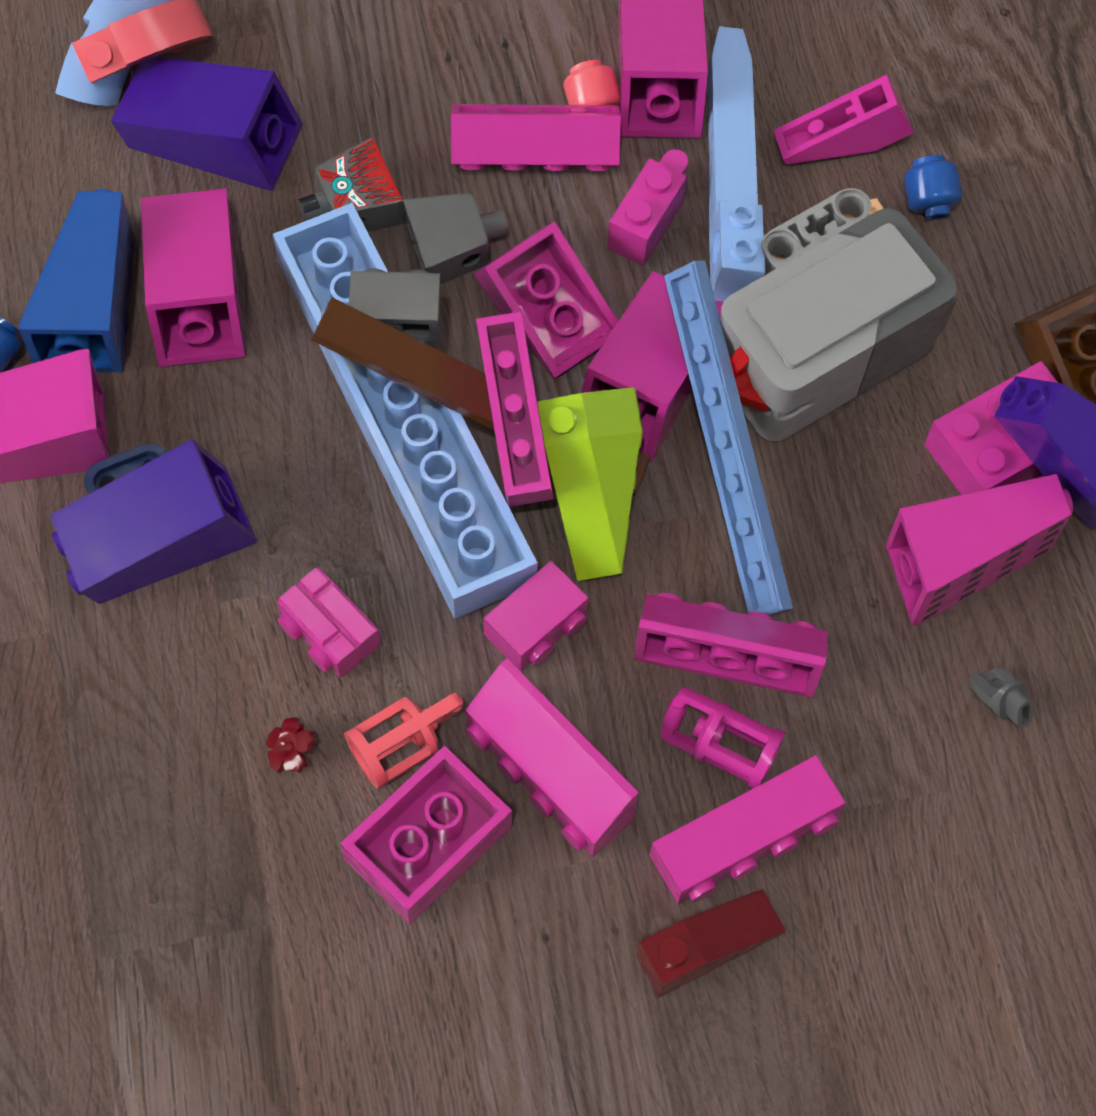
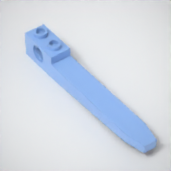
[708,26,765,302]

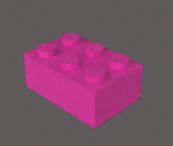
[924,361,1058,495]
[340,745,512,925]

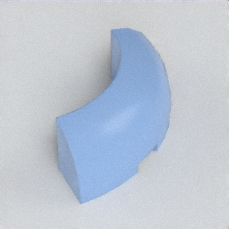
[55,0,172,106]

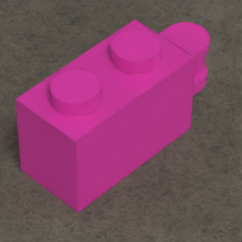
[607,149,688,266]

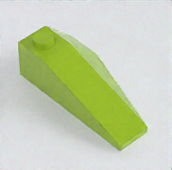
[537,387,643,581]

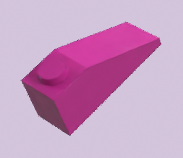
[773,74,914,165]

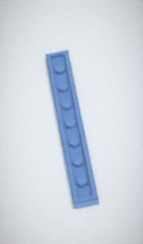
[664,261,793,616]

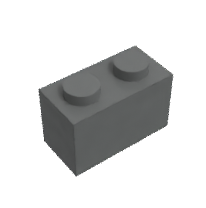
[348,268,441,342]

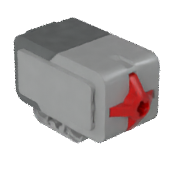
[720,188,957,441]

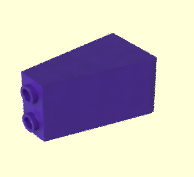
[111,57,303,191]
[994,376,1096,531]
[50,439,258,604]

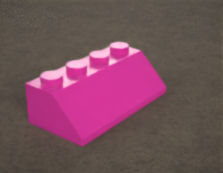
[634,593,828,698]
[465,658,639,857]

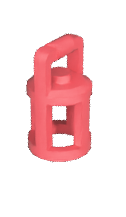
[344,692,463,789]

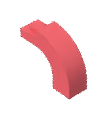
[72,0,214,84]

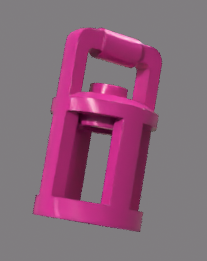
[660,688,786,789]

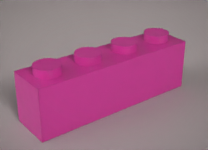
[451,104,621,171]
[476,311,554,507]
[649,755,846,904]

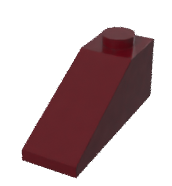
[636,889,786,998]

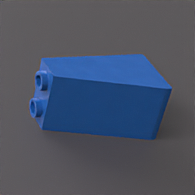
[19,189,135,372]

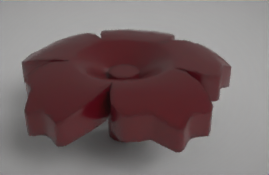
[266,717,316,773]

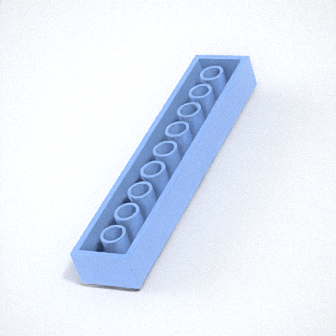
[273,203,538,619]

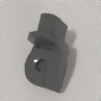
[969,668,1034,728]

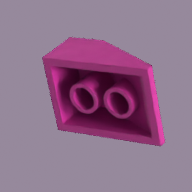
[473,221,618,379]

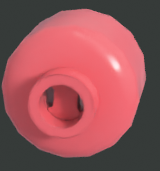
[563,60,620,107]

